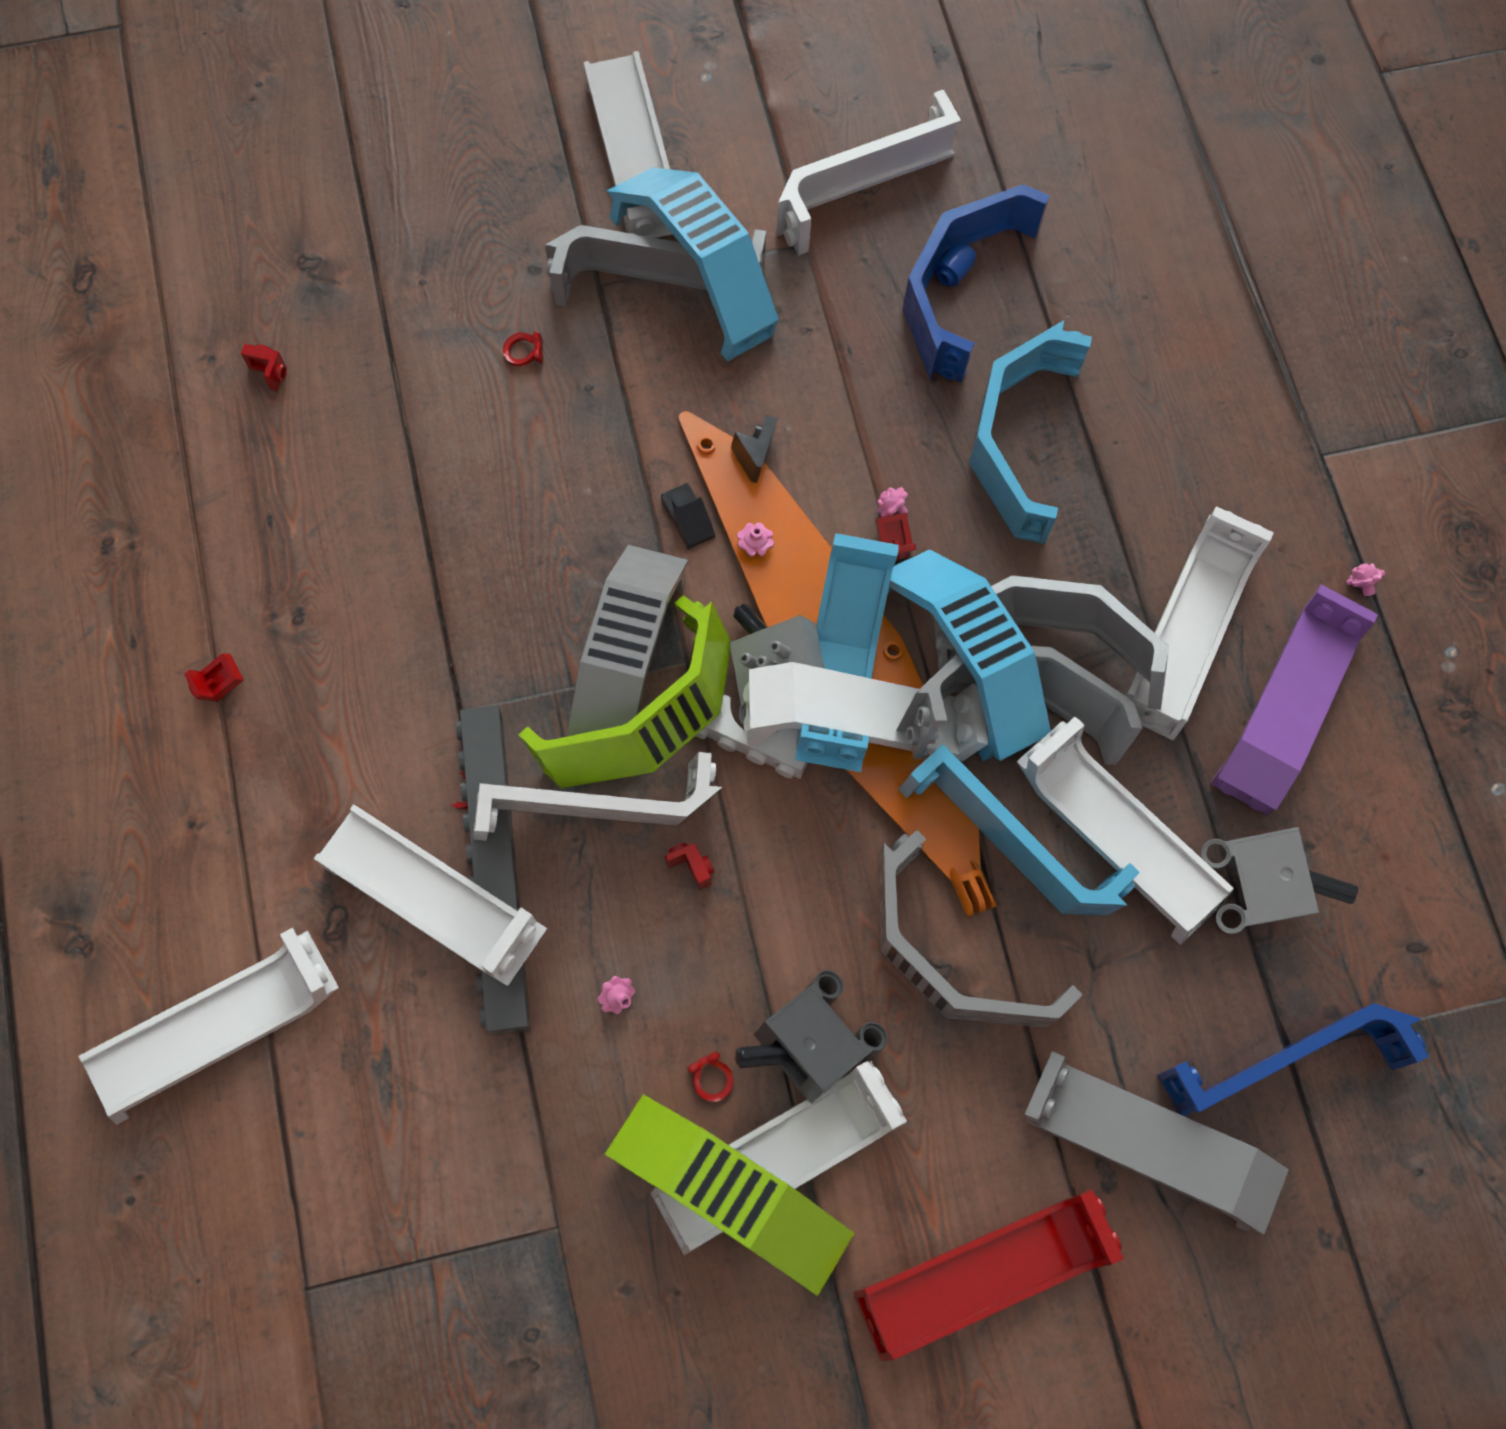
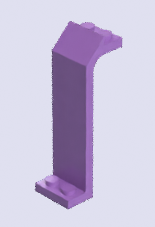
[1210,584,1378,815]

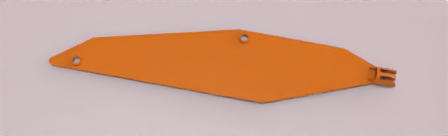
[679,411,997,918]

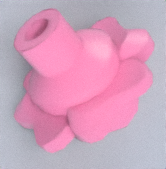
[877,487,908,517]
[737,522,774,557]
[1346,563,1385,596]
[597,976,635,1015]

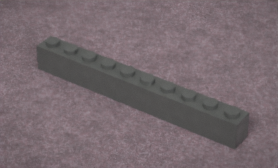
[455,705,531,1036]

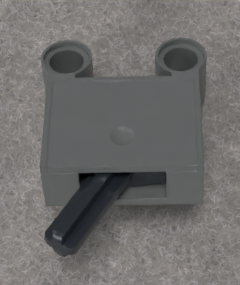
[735,970,888,1104]

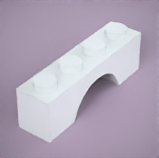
[696,695,808,779]

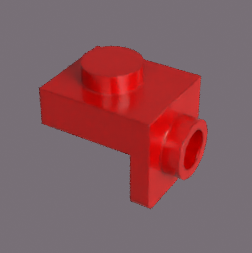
[241,343,287,391]
[875,513,917,560]
[184,653,244,702]
[665,842,714,890]

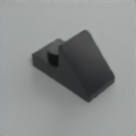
[731,415,778,483]
[661,483,715,549]

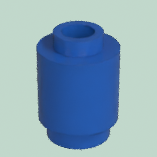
[935,243,976,286]

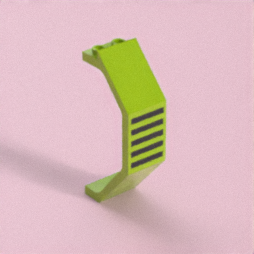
[518,595,731,788]
[605,1094,855,1296]

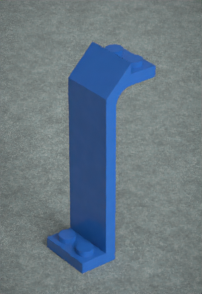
[1157,1003,1429,1116]

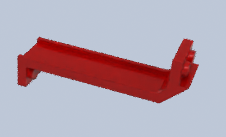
[853,1189,1124,1361]

